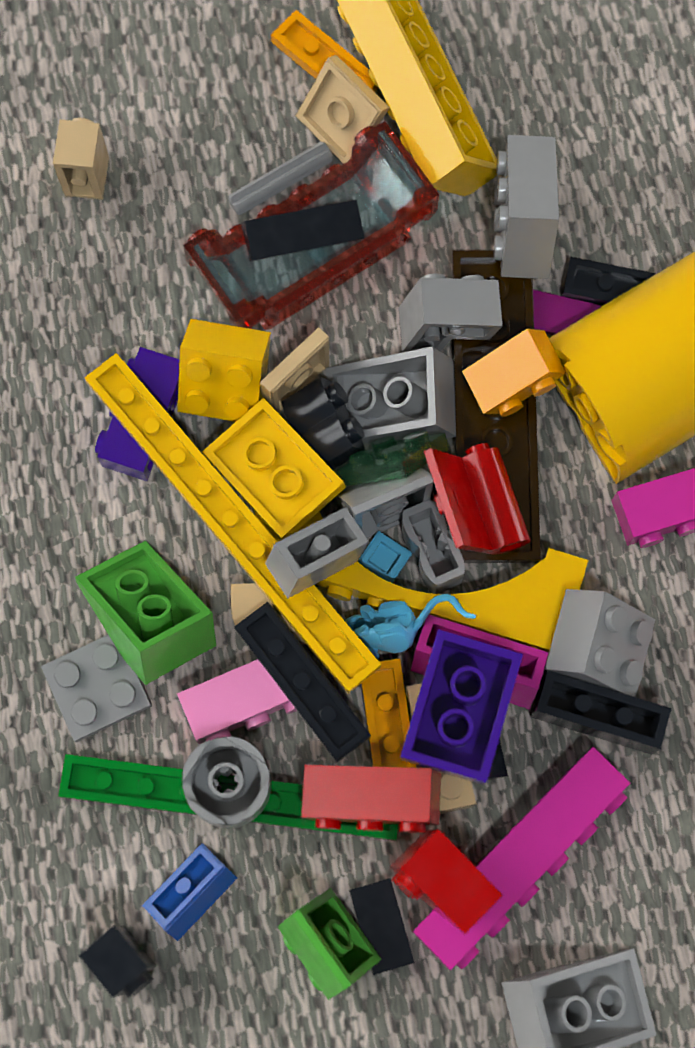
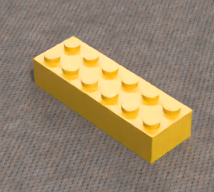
[337,0,497,196]

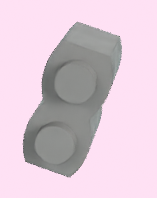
[402,499,465,594]

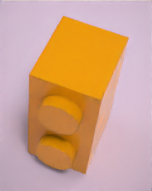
[462,329,566,417]

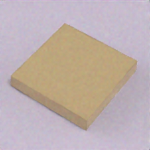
[296,55,390,168]
[260,327,329,413]

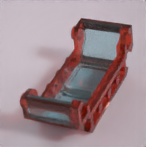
[183,121,440,330]

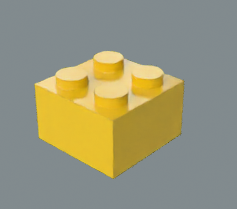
[177,319,271,422]

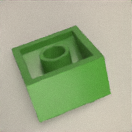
[277,888,382,1000]

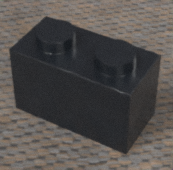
[79,925,156,998]

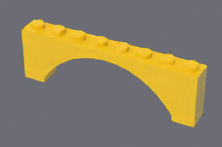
[255,512,588,662]

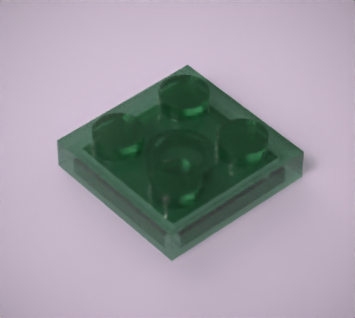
[335,430,450,486]

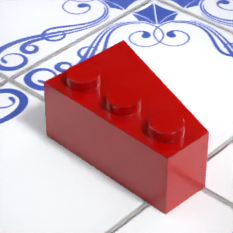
[390,829,503,934]

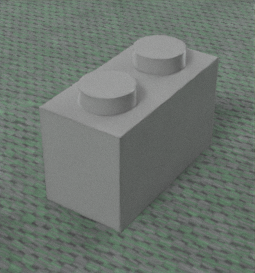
[265,507,369,599]

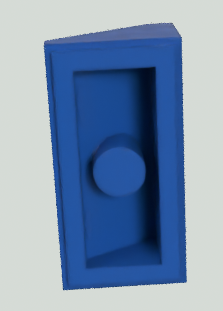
[142,843,237,941]

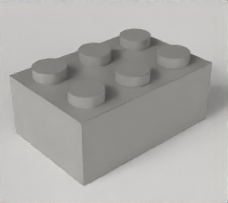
[493,135,559,279]

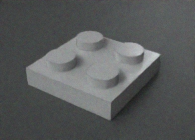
[41,635,152,742]

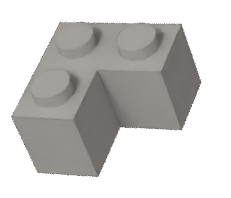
[398,274,502,352]

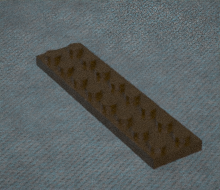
[452,250,541,563]

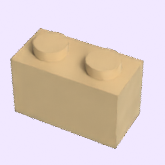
[53,118,109,200]

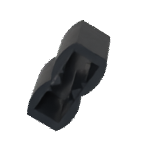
[282,377,365,470]

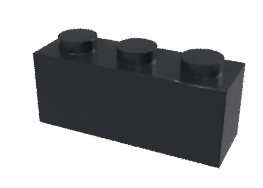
[531,670,672,755]

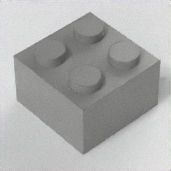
[545,589,655,697]

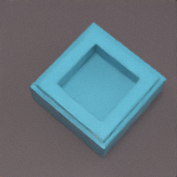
[358,531,412,583]

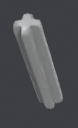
[228,142,333,215]

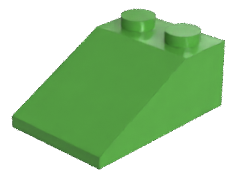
[75,541,216,685]

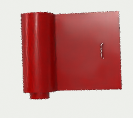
[424,443,531,555]

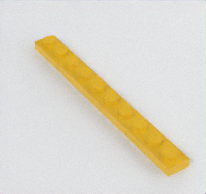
[84,353,382,694]

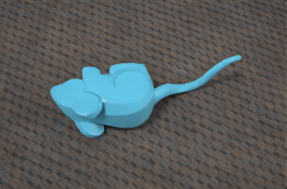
[344,594,476,659]

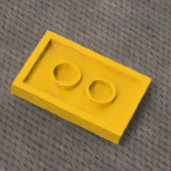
[202,398,346,540]

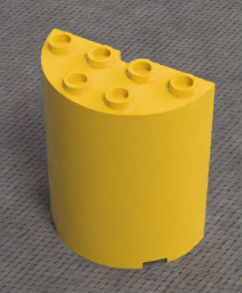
[549,252,695,484]

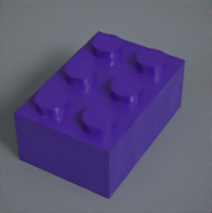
[400,629,523,785]

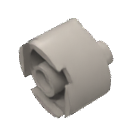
[182,737,272,828]

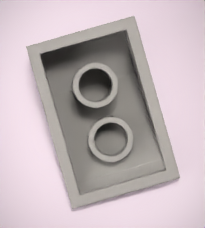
[326,346,456,444]
[334,460,434,538]
[501,948,657,1048]

